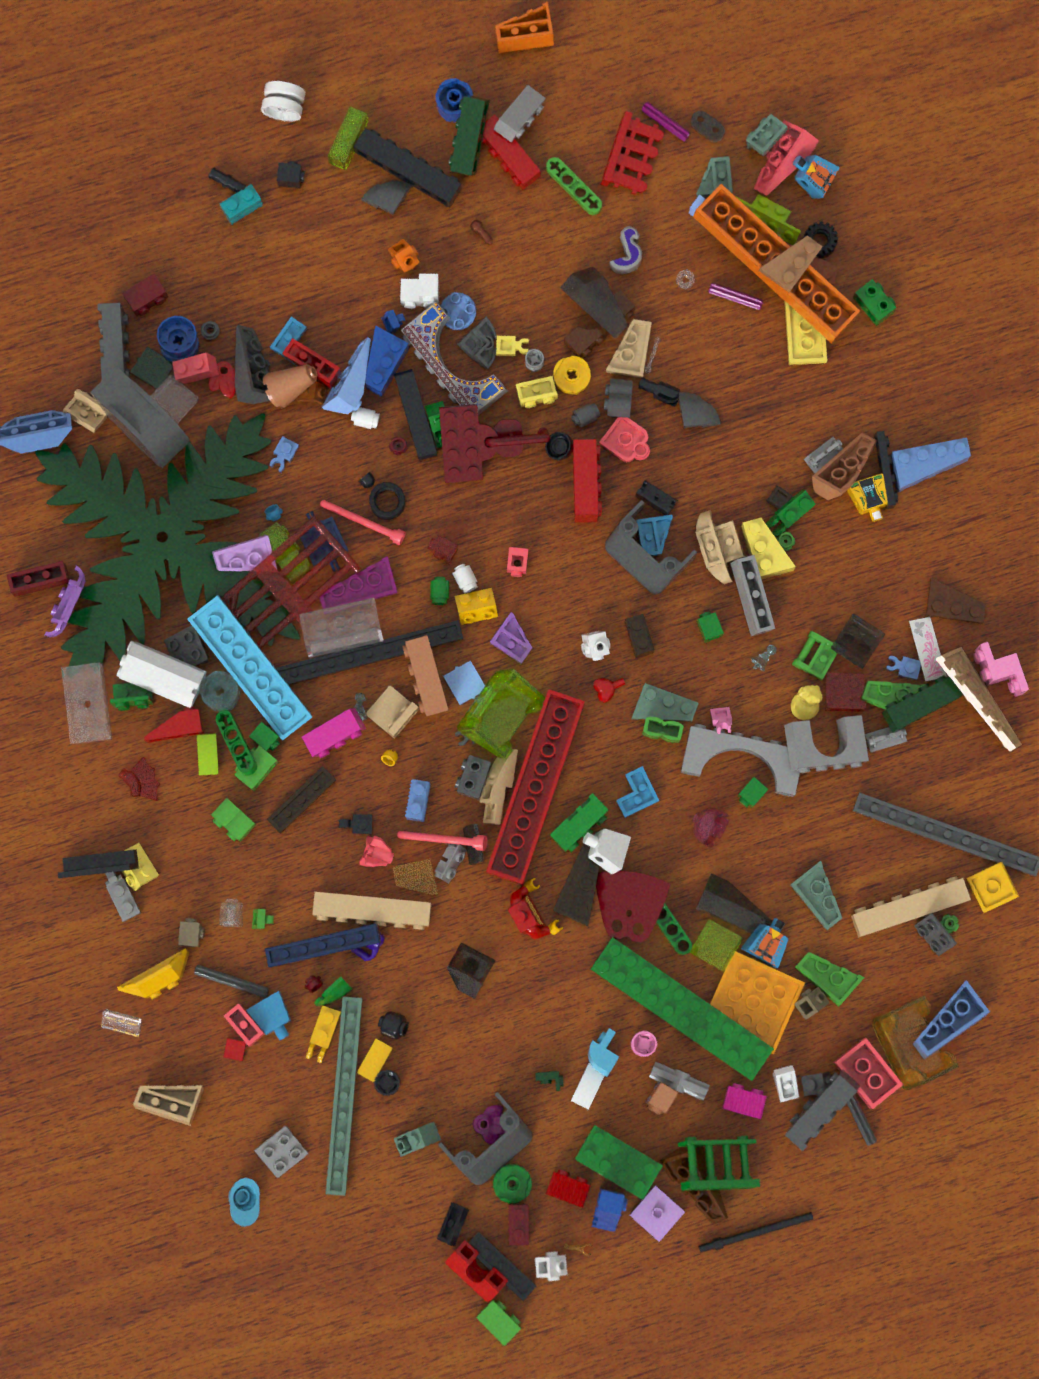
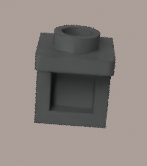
[801,1072,831,1096]

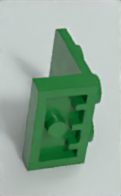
[110,683,154,711]

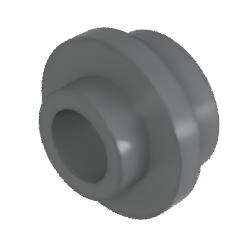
[201,321,220,340]

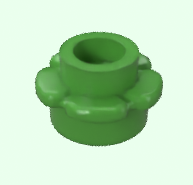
[777,532,795,551]
[940,914,959,934]

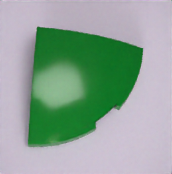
[314,976,353,1007]

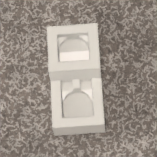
[571,1063,605,1110]

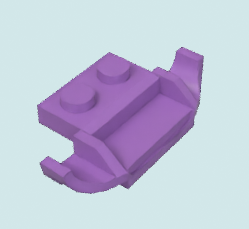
[44,565,85,637]

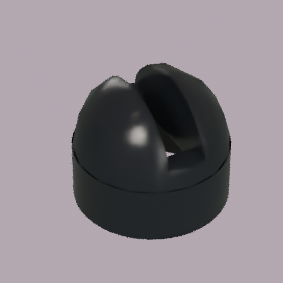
[358,472,375,488]

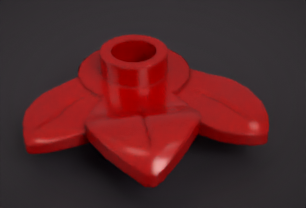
[208,361,236,399]

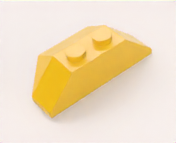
[117,948,190,1000]

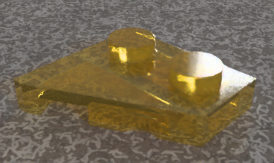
[392,859,438,896]

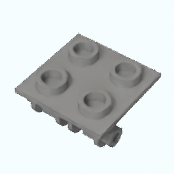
[254,1126,308,1178]

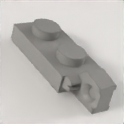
[105,872,141,922]

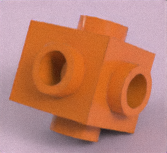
[388,239,420,273]

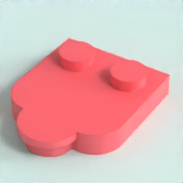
[599,417,650,462]

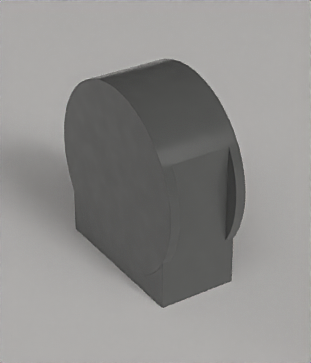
[90,367,190,468]

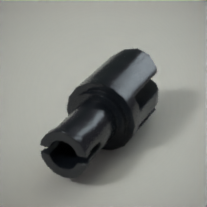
[638,377,680,406]

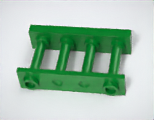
[678,1136,760,1191]

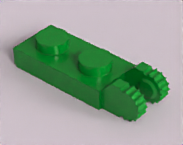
[766,489,816,537]

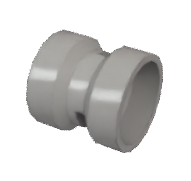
[525,349,544,372]

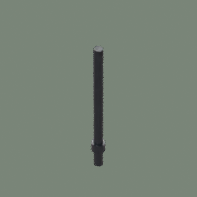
[698,1212,814,1253]

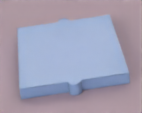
[443,660,487,705]

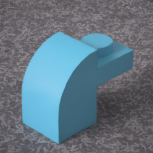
[588,1028,619,1077]

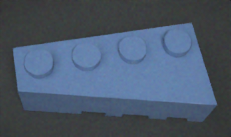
[913,980,990,1060]

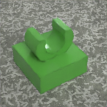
[252,909,274,929]

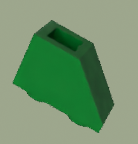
[425,401,445,448]

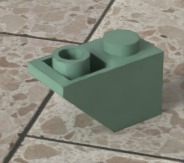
[393,1122,441,1157]

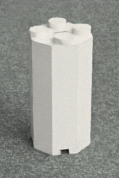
[116,641,207,708]

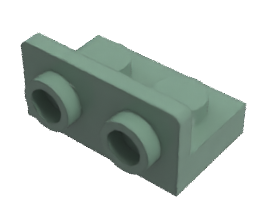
[746,114,788,156]

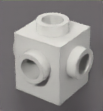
[581,631,610,661]
[535,1252,567,1281]

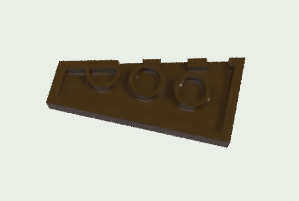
[553,843,599,927]

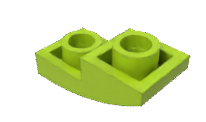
[197,733,218,775]

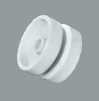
[261,81,306,121]

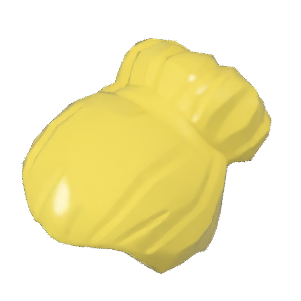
[791,685,823,720]

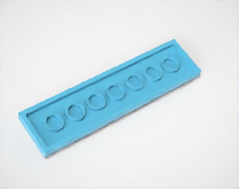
[187,595,313,740]

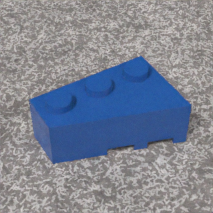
[592,1188,628,1232]

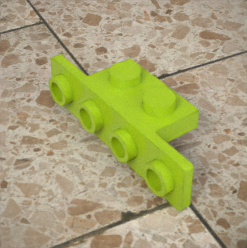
[735,194,801,245]

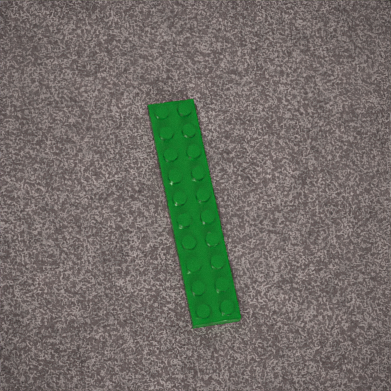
[591,937,774,1081]

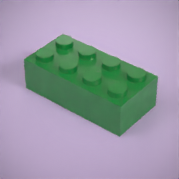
[574,1125,663,1200]

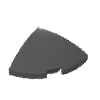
[361,181,412,215]
[457,317,497,369]
[678,392,721,428]

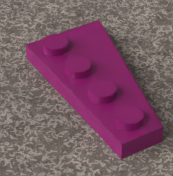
[319,556,398,613]

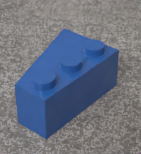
[365,325,409,397]

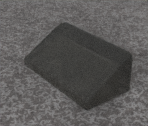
[463,824,484,865]

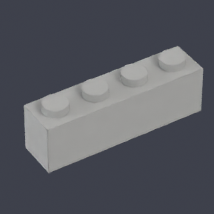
[730,555,775,636]

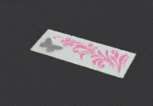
[909,617,947,681]

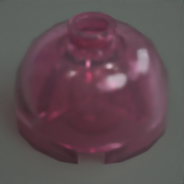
[692,808,729,847]

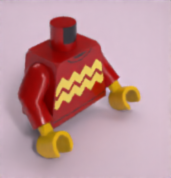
[508,878,563,939]

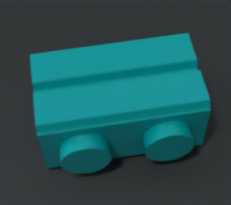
[220,184,263,225]

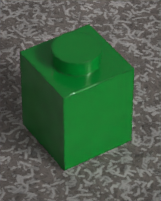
[697,611,724,643]
[249,722,281,753]
[738,777,768,808]

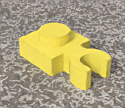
[496,336,529,356]

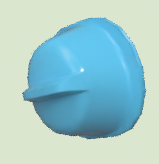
[228,1178,260,1227]

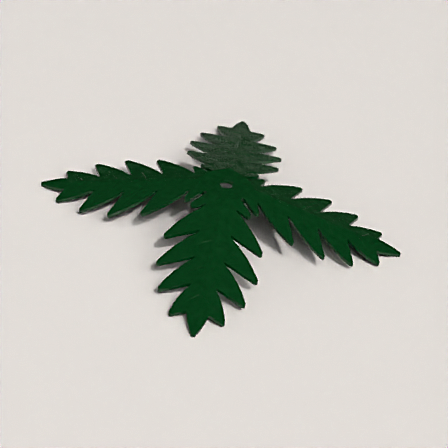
[35,413,300,678]

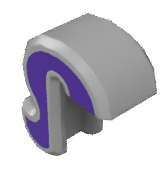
[609,226,642,274]

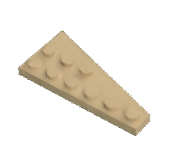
[936,647,1022,751]

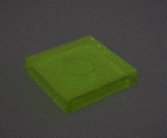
[690,919,743,972]

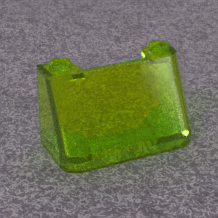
[457,669,545,758]

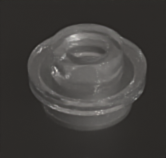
[676,270,695,289]

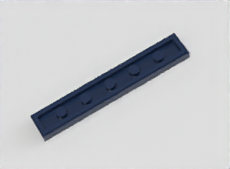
[265,923,381,968]

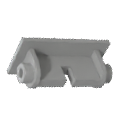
[804,437,843,473]
[865,727,907,753]
[434,844,467,884]

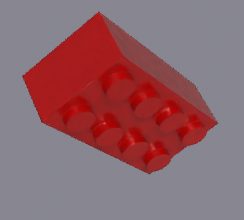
[573,439,602,523]

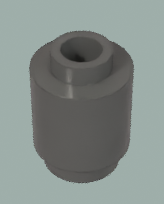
[571,403,601,428]

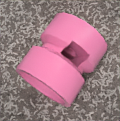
[631,1031,657,1057]

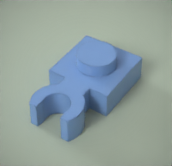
[270,436,299,472]
[886,656,921,681]

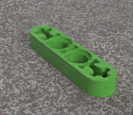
[546,157,602,215]

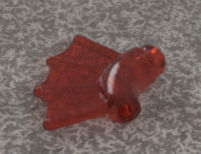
[119,757,160,801]

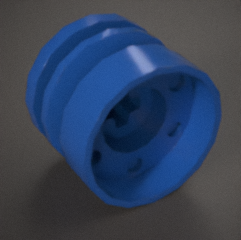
[157,316,199,363]

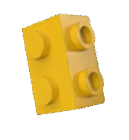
[455,588,498,625]

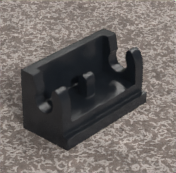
[636,480,678,516]

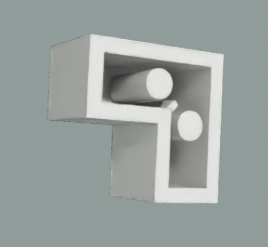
[400,274,439,309]

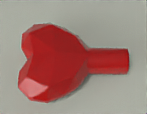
[593,678,625,703]

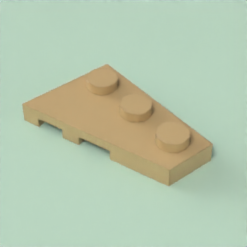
[605,319,652,378]

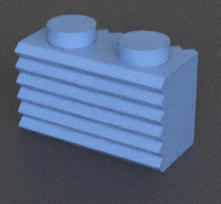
[405,779,431,822]

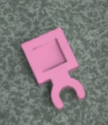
[710,707,732,734]

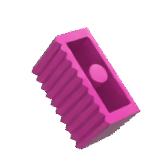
[722,1083,767,1119]

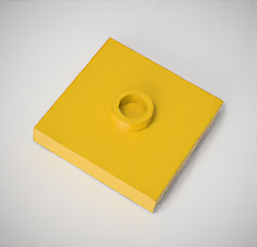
[966,862,1019,913]

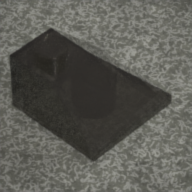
[447,942,496,999]

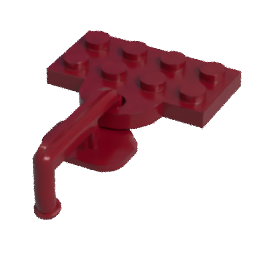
[439,404,551,483]

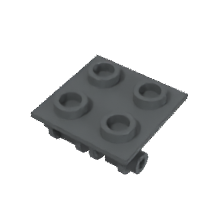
[164,625,209,666]
[914,913,957,956]

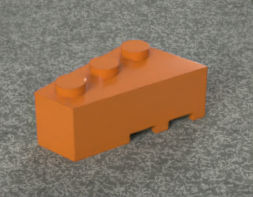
[495,1,554,53]

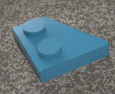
[636,515,673,557]

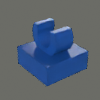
[382,310,405,334]

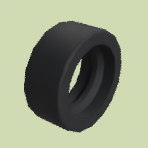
[369,482,405,520]

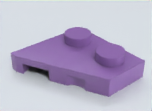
[490,612,532,664]

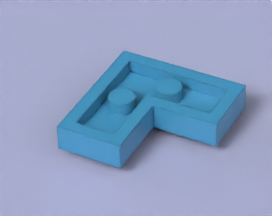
[270,317,307,366]
[616,766,659,818]

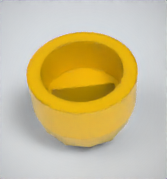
[381,749,398,766]

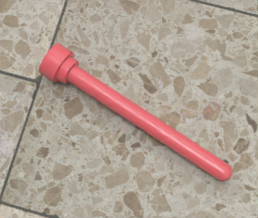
[320,500,406,546]
[397,831,487,851]

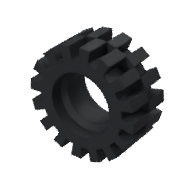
[803,221,838,258]

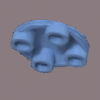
[441,292,476,330]

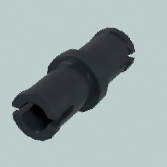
[208,167,247,193]

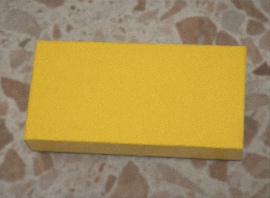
[357,1039,393,1082]

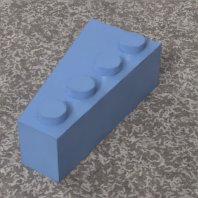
[891,438,971,493]

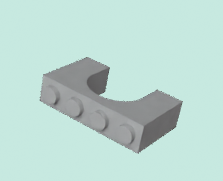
[784,715,869,773]

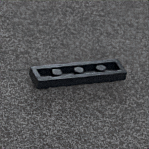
[874,431,898,509]
[469,1231,536,1301]

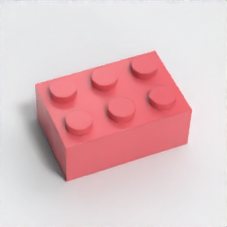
[833,1038,903,1109]

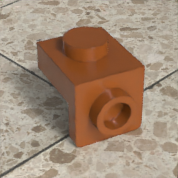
[296,381,327,404]

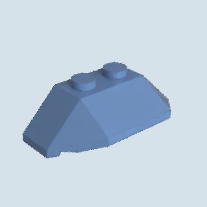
[0,410,72,454]

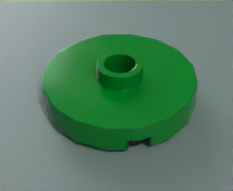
[493,1164,532,1204]

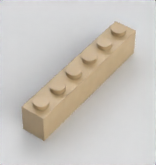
[851,876,971,938]
[312,892,431,930]

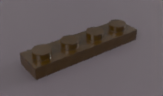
[267,766,336,834]

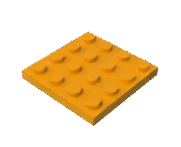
[710,951,805,1054]

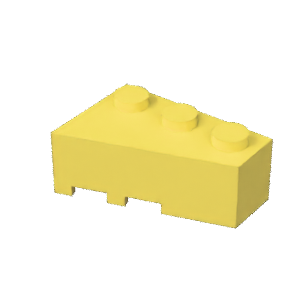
[741,518,796,580]

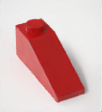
[282,338,342,389]
[144,706,204,743]

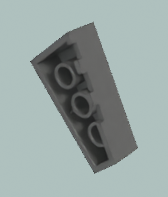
[97,303,130,380]
[785,1070,861,1151]

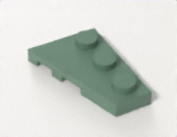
[632,683,699,722]
[790,861,842,931]

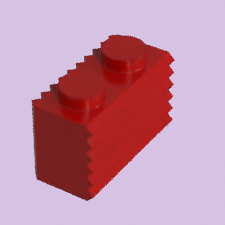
[546,1169,591,1208]

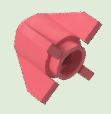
[359,836,394,867]

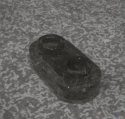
[691,111,725,142]

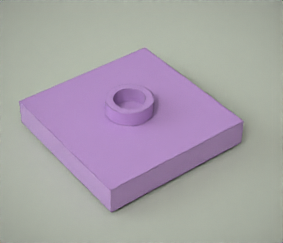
[630,1185,685,1242]

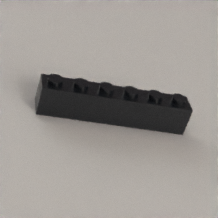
[353,128,461,208]

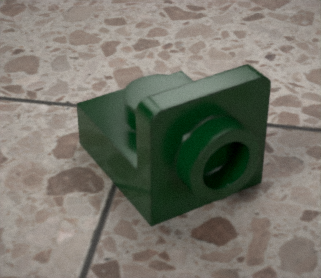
[535,1071,564,1091]

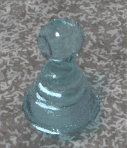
[751,645,777,671]
[353,693,367,721]

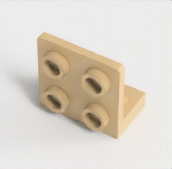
[366,686,419,739]

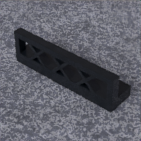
[58,849,139,878]

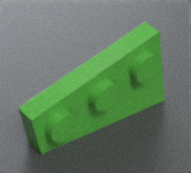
[860,681,926,710]
[795,952,865,1007]

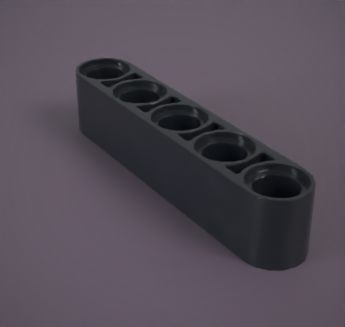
[394,369,437,461]

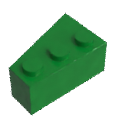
[550,793,608,853]

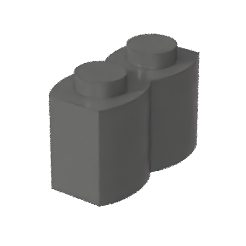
[604,379,633,418]

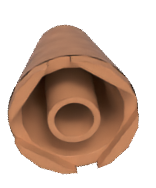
[263,364,318,409]

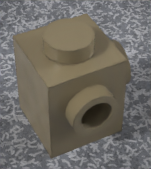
[178,918,205,947]
[794,987,830,1020]

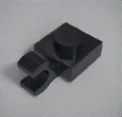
[339,814,372,835]

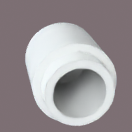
[351,407,380,429]
[453,564,478,593]

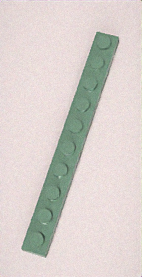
[326,997,363,1196]

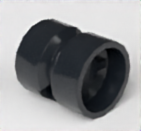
[374,1070,401,1096]

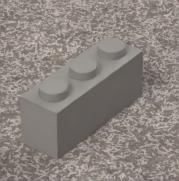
[494,85,546,143]

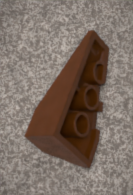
[660,1146,728,1223]

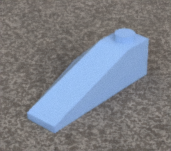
[321,337,371,414]

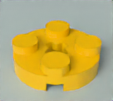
[553,356,591,395]

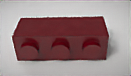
[7,561,70,597]

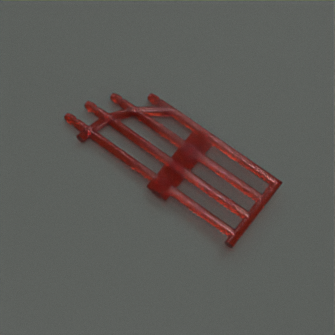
[221,515,361,677]

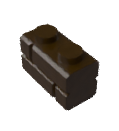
[624,614,654,659]

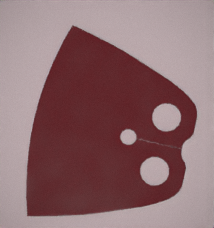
[596,871,671,942]

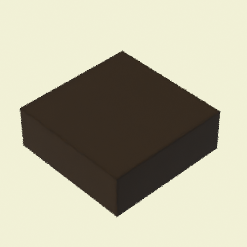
[766,485,793,510]

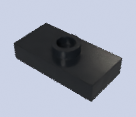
[437,1202,469,1247]

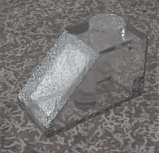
[219,899,243,927]

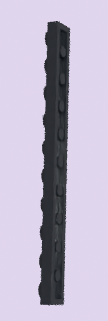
[276,620,463,685]

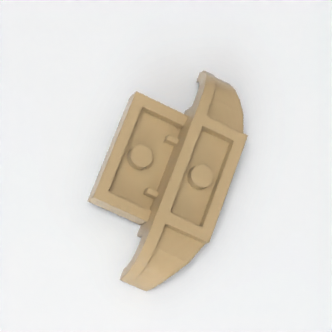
[695,510,745,584]

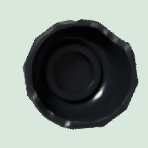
[545,432,573,460]

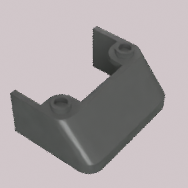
[605,500,697,594]
[438,1092,532,1185]

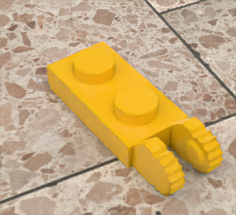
[306,1005,341,1063]

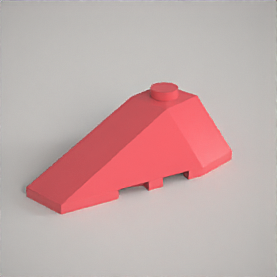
[754,120,819,196]

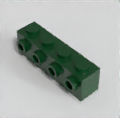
[449,95,490,176]
[882,675,963,733]

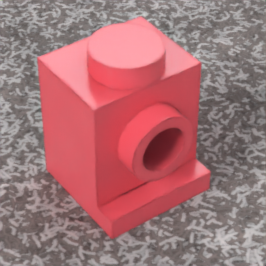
[507,547,528,577]

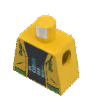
[847,473,888,522]

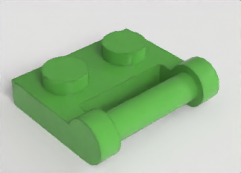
[792,631,841,681]

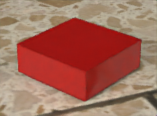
[223,1038,246,1061]

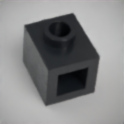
[277,161,305,188]

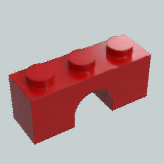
[445,1240,509,1303]

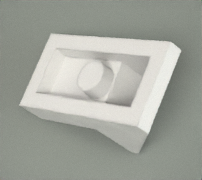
[773,1065,799,1102]

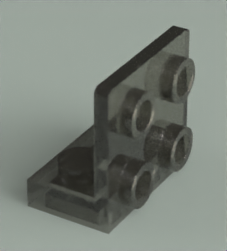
[831,613,885,669]

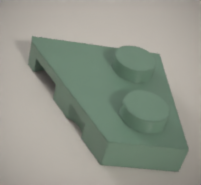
[696,156,733,197]

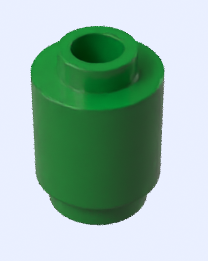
[430,577,449,605]

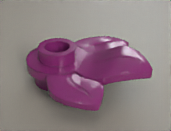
[473,1105,506,1144]

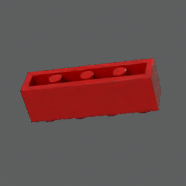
[482,114,541,190]

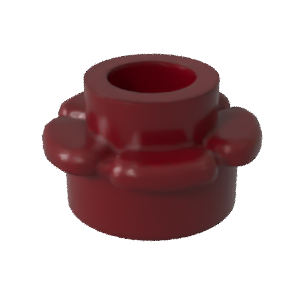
[389,437,408,455]
[305,975,323,993]

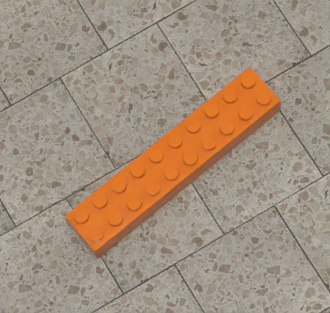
[693,184,860,344]

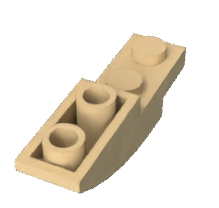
[479,749,518,825]

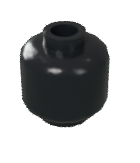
[378,1011,409,1039]

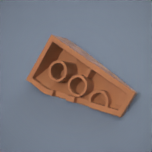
[812,433,877,500]

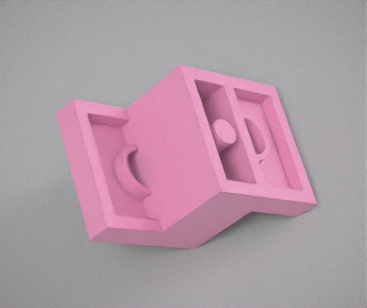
[973,642,1029,697]

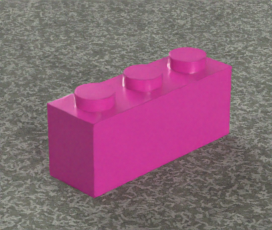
[302,709,366,758]

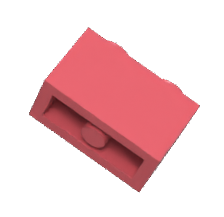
[172,353,219,384]
[224,1003,265,1046]

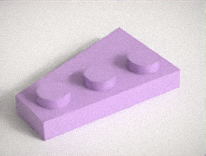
[212,535,278,572]

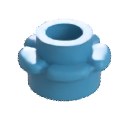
[264,504,283,521]

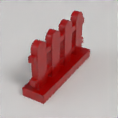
[600,111,664,195]

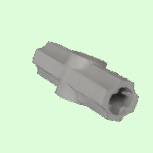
[649,1062,710,1100]

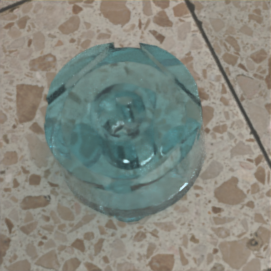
[200,671,240,712]

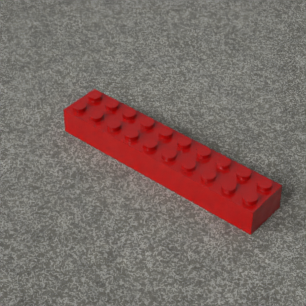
[486,689,585,886]

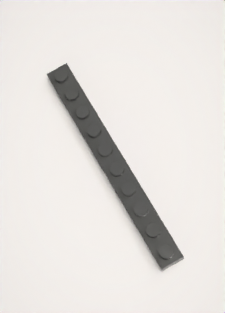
[852,793,1039,877]

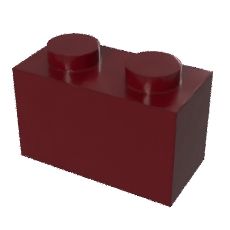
[122,274,168,317]
[509,1204,529,1245]

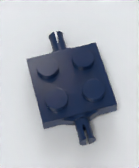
[298,511,348,572]

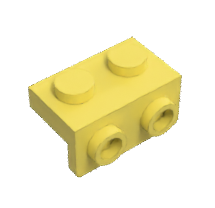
[516,376,558,409]
[122,843,159,891]

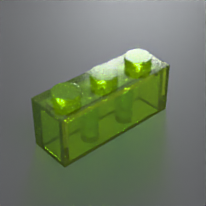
[328,106,368,170]
[258,522,311,584]

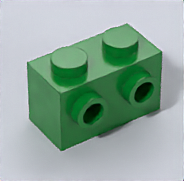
[853,279,896,326]

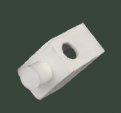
[583,829,631,874]

